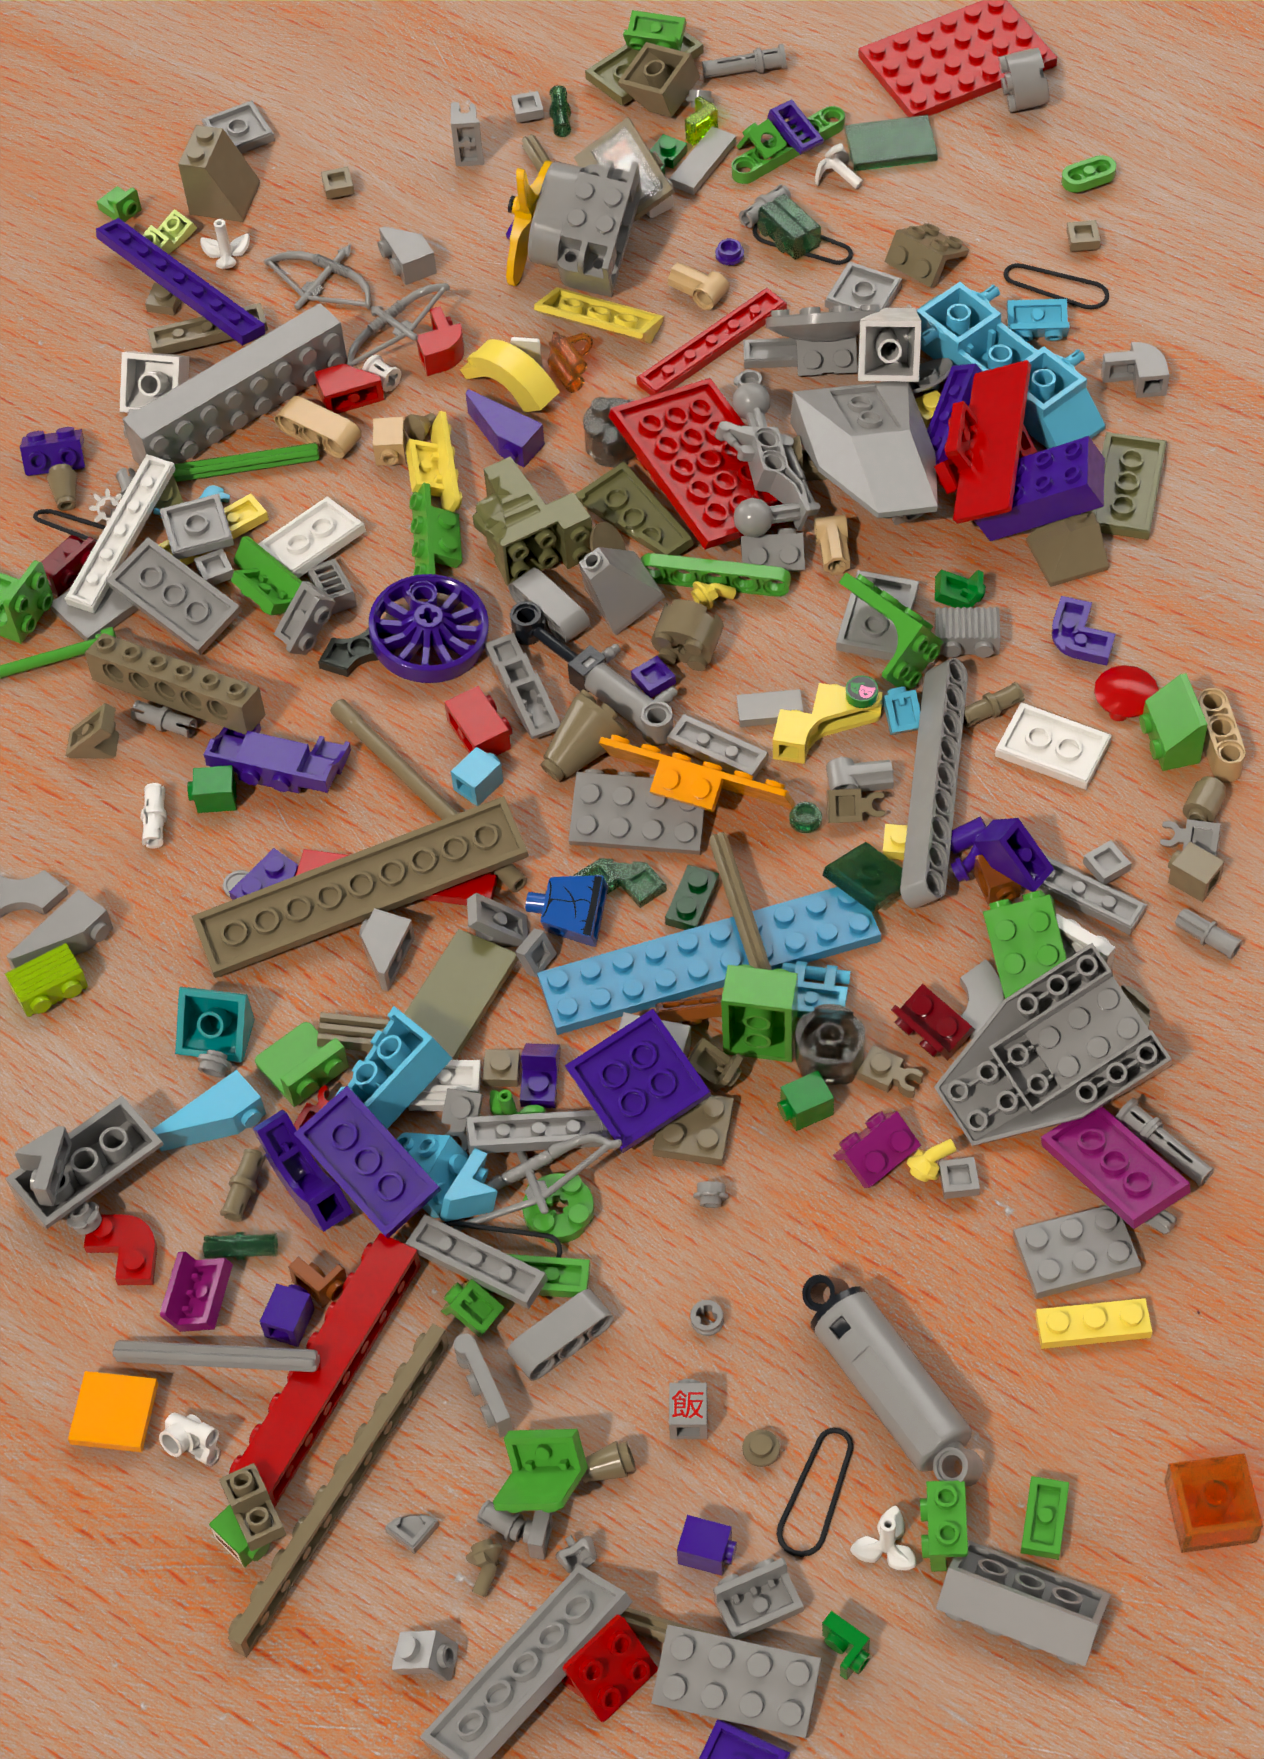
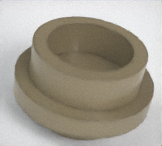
[742,1430,780,1467]

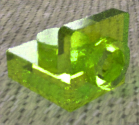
[685,96,718,146]

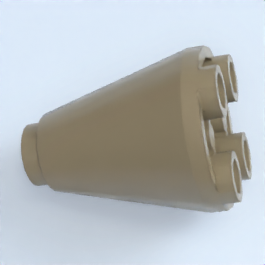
[540,689,629,782]

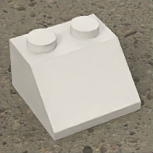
[119,351,190,413]

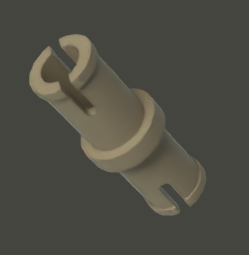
[963,682,1025,728]
[220,1148,266,1222]

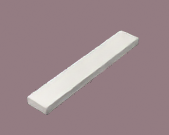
[65,454,176,614]

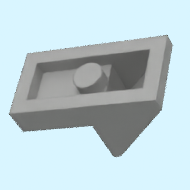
[467,893,528,948]
[15,1126,72,1206]

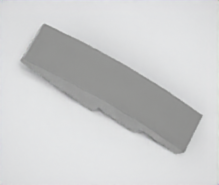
[485,633,561,740]

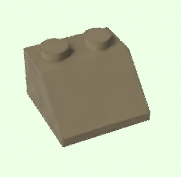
[617,42,700,118]

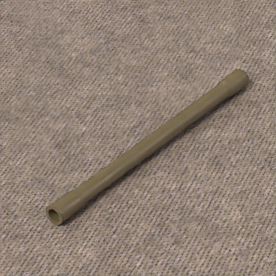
[330,699,527,892]

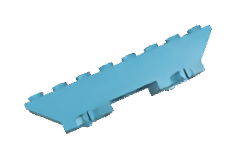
[916,282,1105,449]

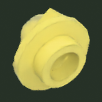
[691,581,736,610]
[907,1139,956,1182]

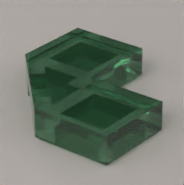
[573,858,667,908]

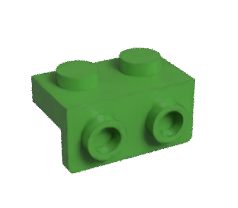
[623,10,687,51]
[920,1480,968,1572]

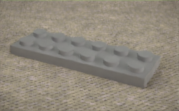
[420,1565,632,1759]

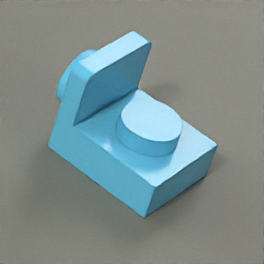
[882,687,920,735]

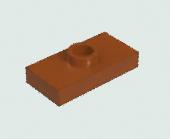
[655,995,722,1025]

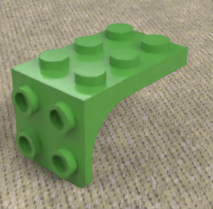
[0,560,54,644]
[839,572,944,691]
[983,890,1067,999]

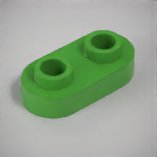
[1061,155,1116,193]

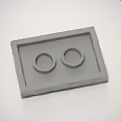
[836,570,919,661]
[1013,1205,1141,1299]

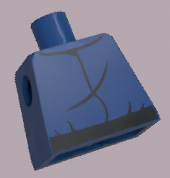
[525,875,608,947]

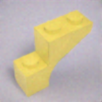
[773,683,883,764]

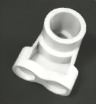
[159,1412,220,1466]

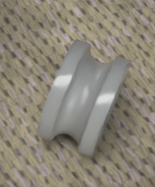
[690,1300,724,1336]

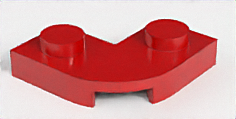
[84,1214,157,1285]

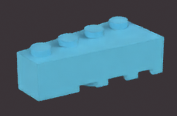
[335,1006,453,1129]

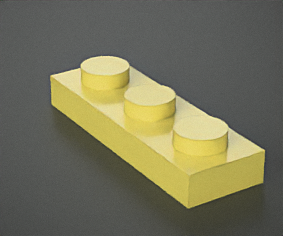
[1035,1298,1152,1349]

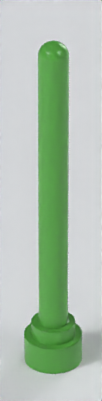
[0,627,116,678]

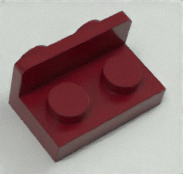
[41,535,96,597]
[891,983,975,1061]

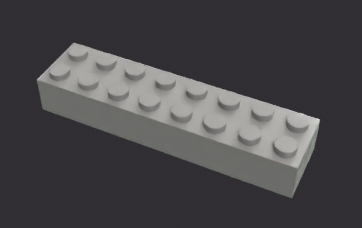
[122,303,348,465]

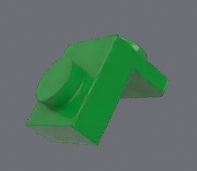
[934,569,986,608]

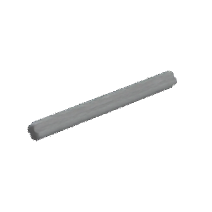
[113,1340,320,1372]

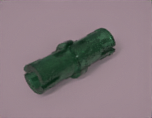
[549,85,571,137]
[203,1232,278,1260]

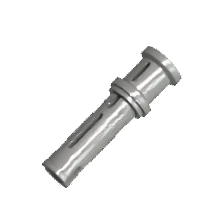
[702,44,787,79]
[1115,1098,1214,1187]

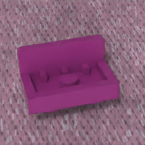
[833,1111,921,1188]
[160,1251,233,1332]

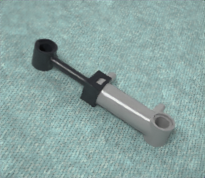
[510,601,677,746]

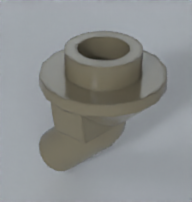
[466,1539,503,1597]

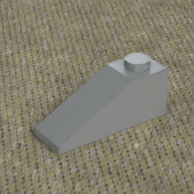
[6,889,113,969]

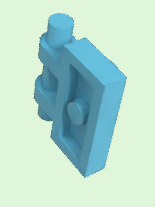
[782,961,851,1023]

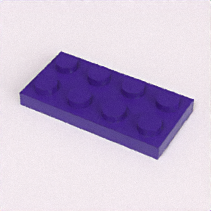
[294,1086,441,1239]

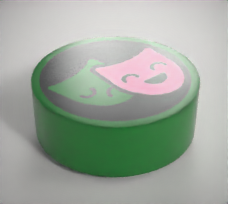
[846,675,878,708]

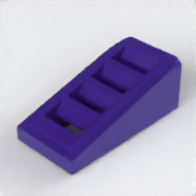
[767,99,824,155]

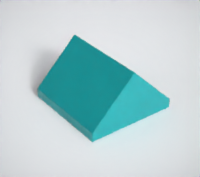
[175,986,255,1062]

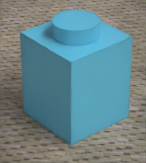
[450,747,504,806]

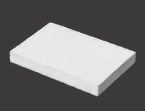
[258,496,366,578]
[995,702,1112,790]

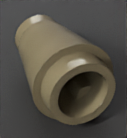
[47,464,77,511]
[582,1441,636,1483]

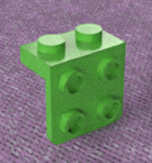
[255,1022,349,1107]
[493,1429,588,1513]

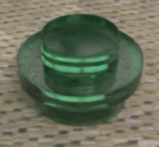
[789,801,822,833]

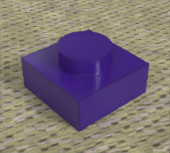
[631,656,676,698]

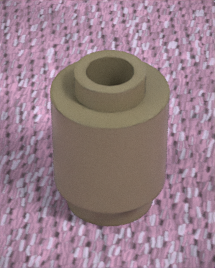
[1183,776,1226,822]

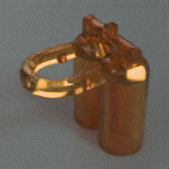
[547,331,593,393]

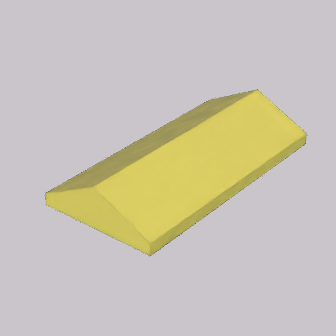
[534,287,664,344]

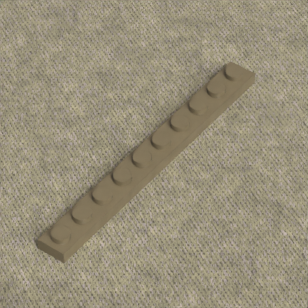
[228,1324,449,1658]

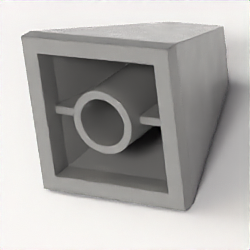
[579,547,665,635]

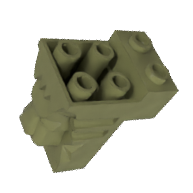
[472,456,592,586]

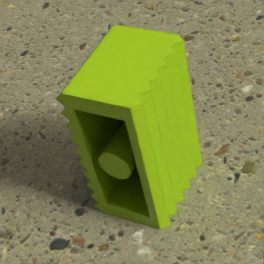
[4,943,88,1017]

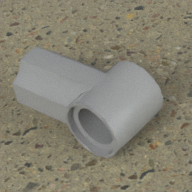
[826,757,894,792]

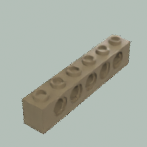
[85,633,266,735]

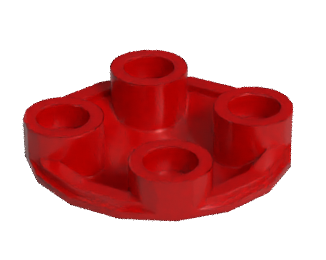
[1094,665,1159,722]

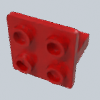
[561,1614,658,1722]

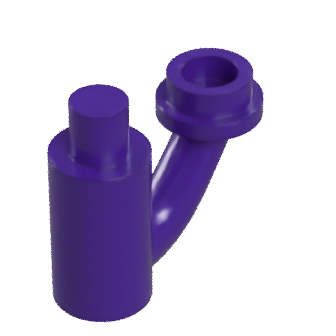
[950,816,986,882]

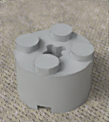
[998,48,1049,113]

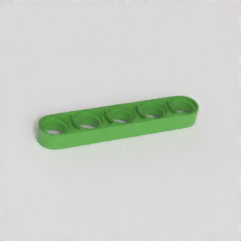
[731,106,845,184]
[641,553,791,597]

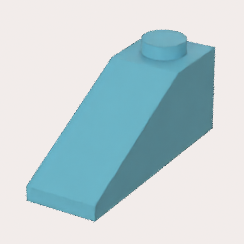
[152,1070,266,1151]

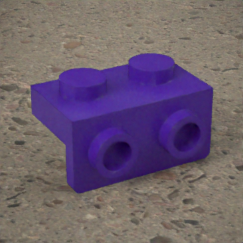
[20,427,85,476]

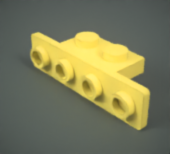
[405,411,462,512]

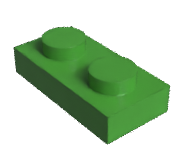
[1020,1476,1069,1560]

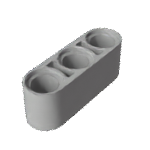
[508,567,590,644]
[507,1289,614,1381]

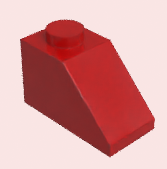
[314,364,385,414]

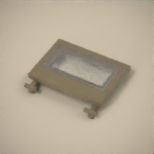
[574,117,675,223]

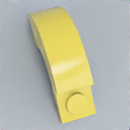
[460,339,560,413]

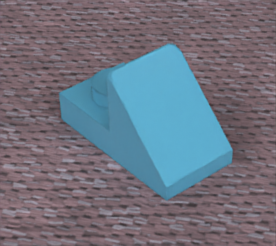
[440,1148,498,1222]

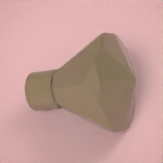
[404,413,436,441]

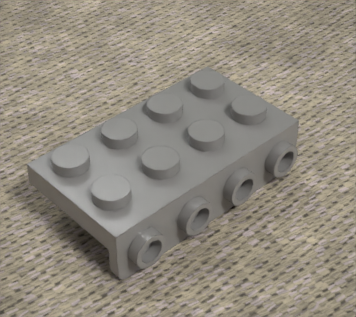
[568,769,705,855]

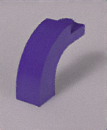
[252,1110,354,1232]

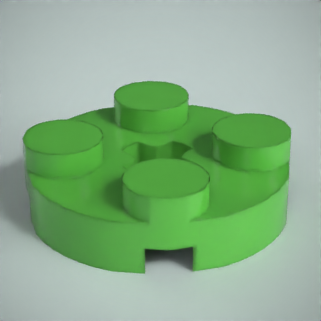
[522,1173,594,1243]

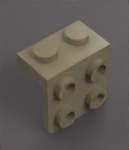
[884,223,969,288]

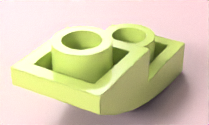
[143,209,197,254]

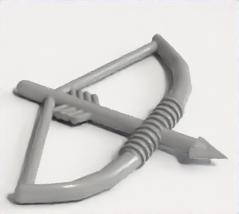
[264,244,371,309]
[347,283,450,367]

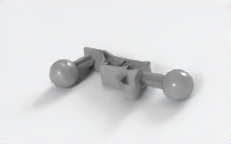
[715,382,821,538]

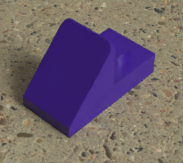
[520,1043,560,1108]

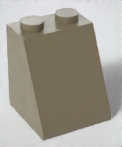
[178,125,260,222]

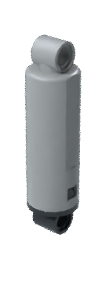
[802,1274,983,1487]

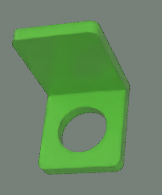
[737,118,787,159]

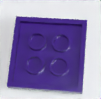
[565,1009,711,1153]

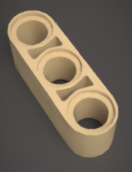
[274,396,361,459]
[1198,688,1246,782]

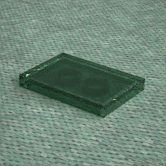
[845,115,938,171]

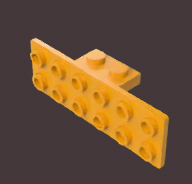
[599,735,795,812]

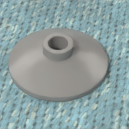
[909,358,954,394]

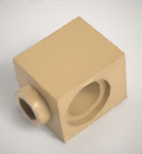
[373,417,406,466]

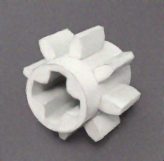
[88,488,122,524]

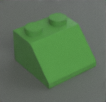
[1139,673,1208,771]

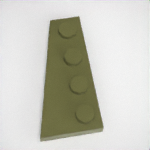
[575,462,694,556]

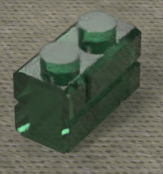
[757,194,821,260]

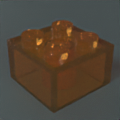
[1164,1453,1263,1553]

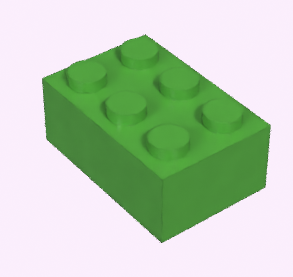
[721,964,798,1062]

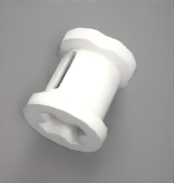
[362,354,402,392]

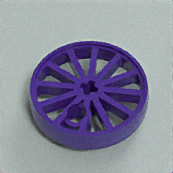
[369,574,489,683]

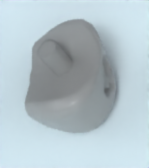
[556,1535,597,1573]

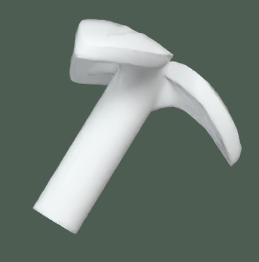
[815,143,863,189]
[200,219,250,269]
[850,1505,916,1570]

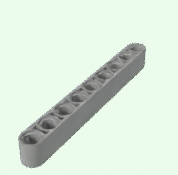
[900,658,968,909]

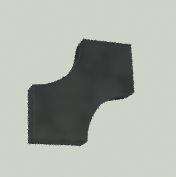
[318,627,396,677]

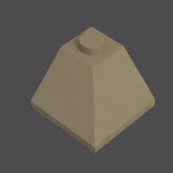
[1026,510,1109,587]

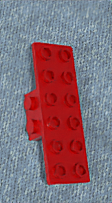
[945,360,1031,524]

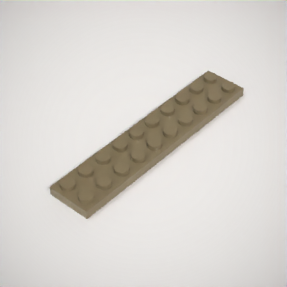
[192,796,529,978]

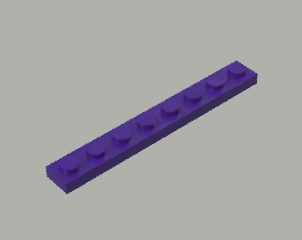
[96,218,265,346]

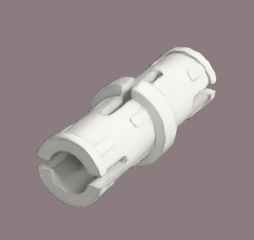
[140,783,167,849]

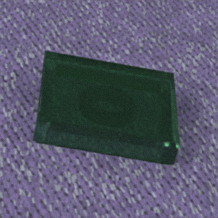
[822,842,903,913]

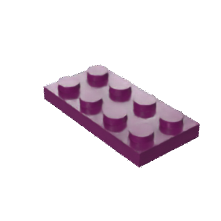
[1041,1107,1190,1229]

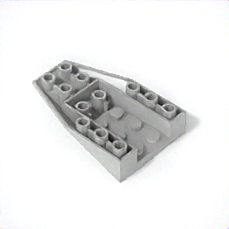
[790,381,938,519]
[934,943,1172,1146]

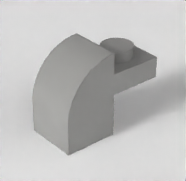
[1101,342,1170,398]

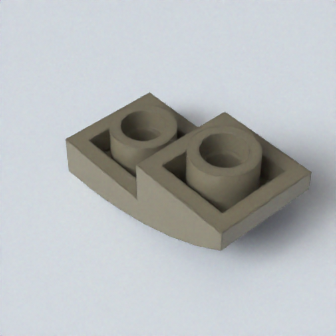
[219,1463,286,1552]

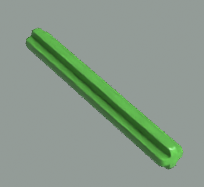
[173,443,319,482]

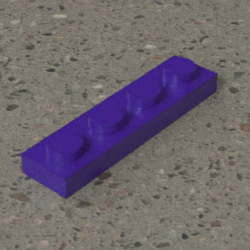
[927,363,982,473]

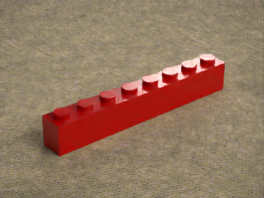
[229,1233,421,1508]

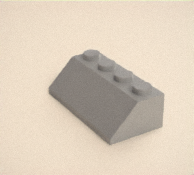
[5,1096,164,1229]
[936,1540,1111,1666]

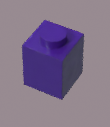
[259,1283,315,1347]
[677,1515,737,1576]

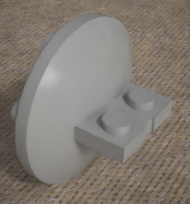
[765,304,880,376]

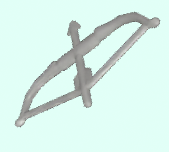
[453,1133,622,1232]

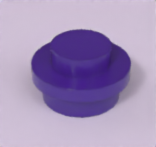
[715,238,744,265]

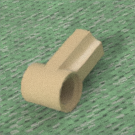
[668,262,730,310]
[814,515,850,575]

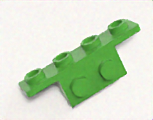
[409,483,462,576]
[231,536,302,615]

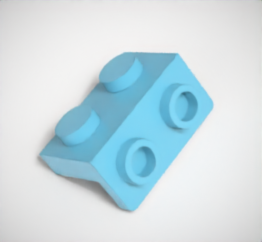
[1007,299,1070,342]

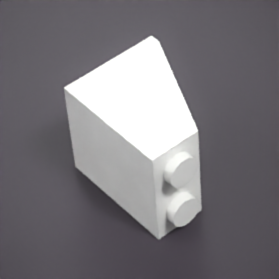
[858,308,922,382]

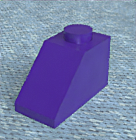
[974,818,1054,892]

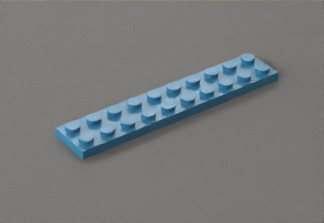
[537,881,881,1035]

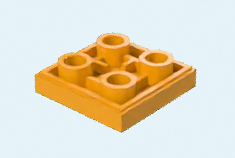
[68,1371,158,1453]

